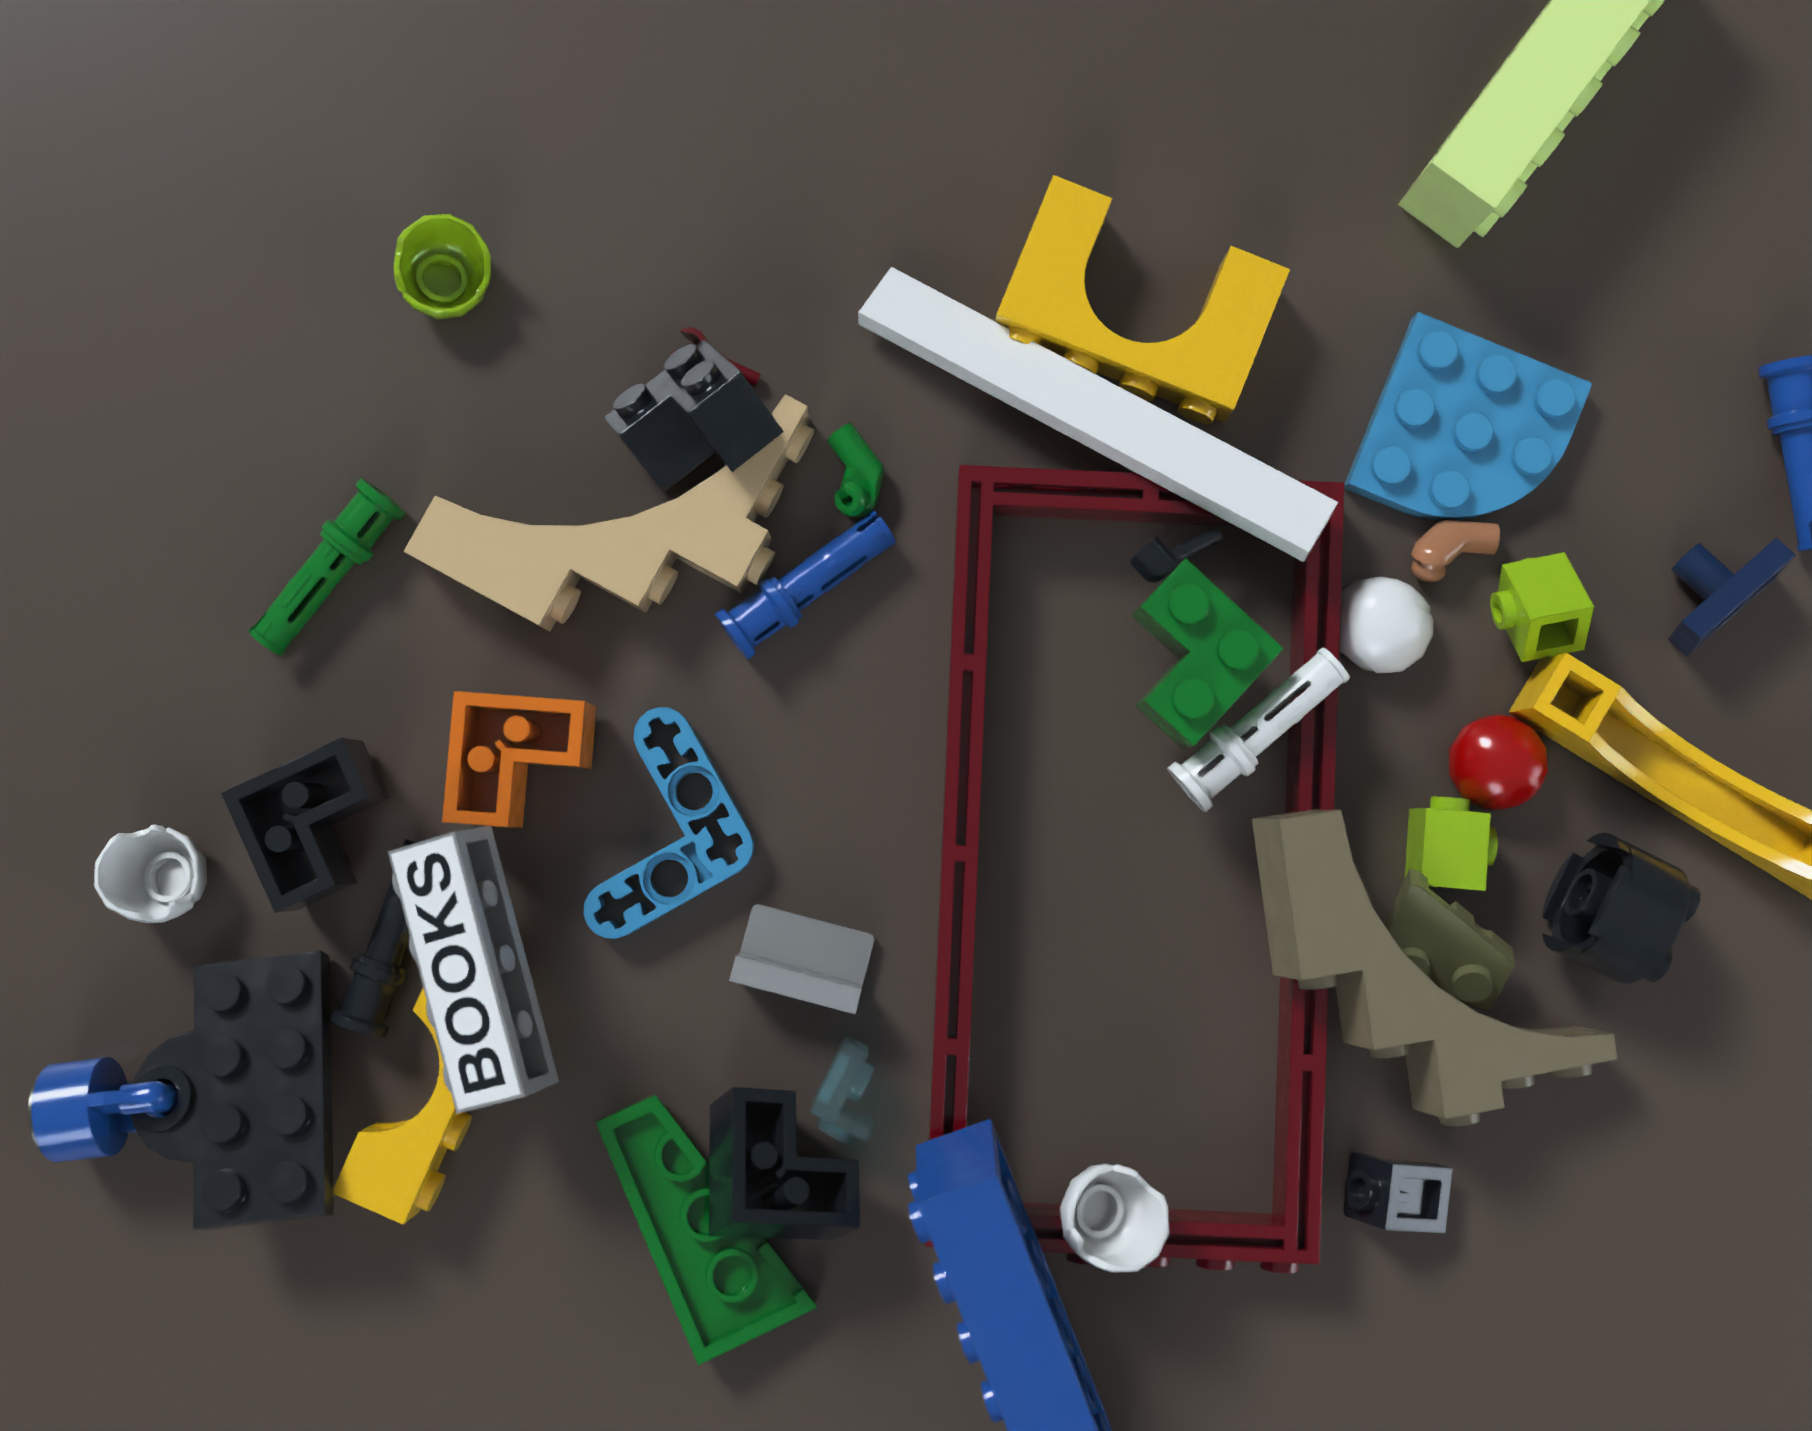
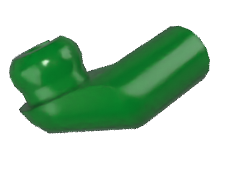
[827,422,884,517]

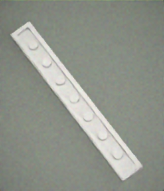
[858,267,1338,562]

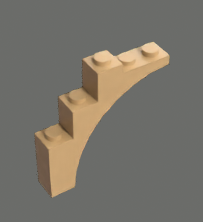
[403,394,814,632]

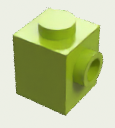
[1490,552,1594,662]
[1404,796,1498,891]

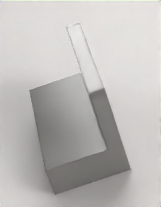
[729,904,875,1014]

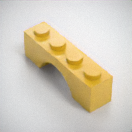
[334,987,472,1225]

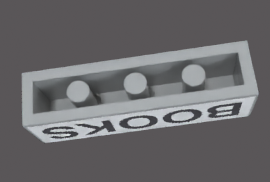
[388,825,559,1113]

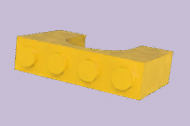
[995,175,1290,424]

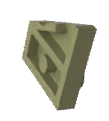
[1384,869,1515,1011]

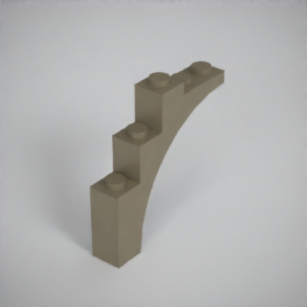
[1252,810,1617,1126]

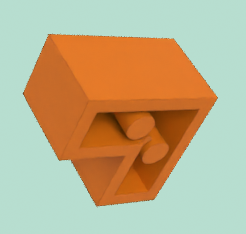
[442,691,597,827]

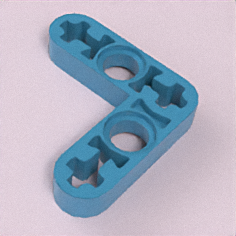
[583,707,755,939]

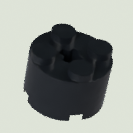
[1542,833,1701,984]

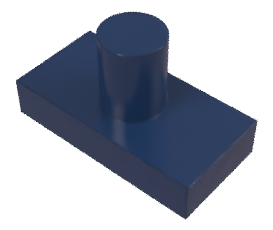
[1668,537,1796,657]

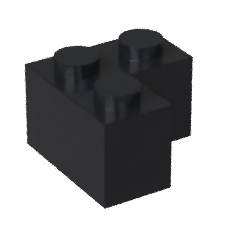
[604,340,784,493]
[221,737,389,913]
[709,1087,860,1240]

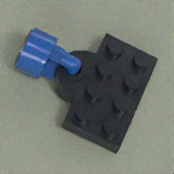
[28,950,334,1231]

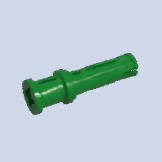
[248,477,407,656]

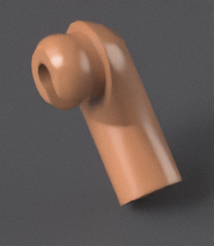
[1411,519,1500,582]

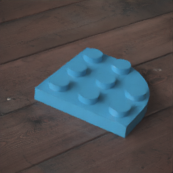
[1344,312,1593,521]

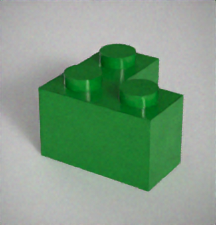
[1131,558,1284,750]

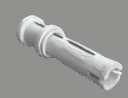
[1167,647,1350,812]

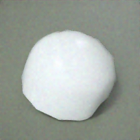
[1339,577,1434,673]
[94,824,207,923]
[1059,1163,1169,1272]

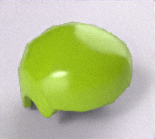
[393,214,491,319]

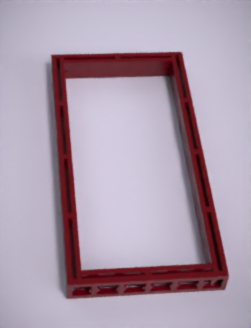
[925,465,1345,1274]

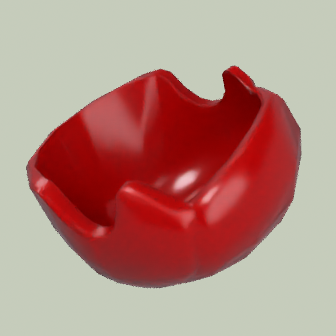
[1448,714,1548,811]

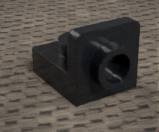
[1343,1152,1453,1233]

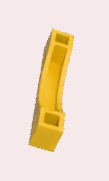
[1508,653,1812,900]

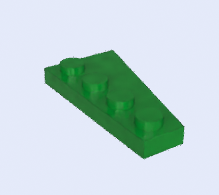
[595,1094,818,1365]

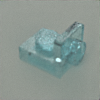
[810,1035,874,1143]

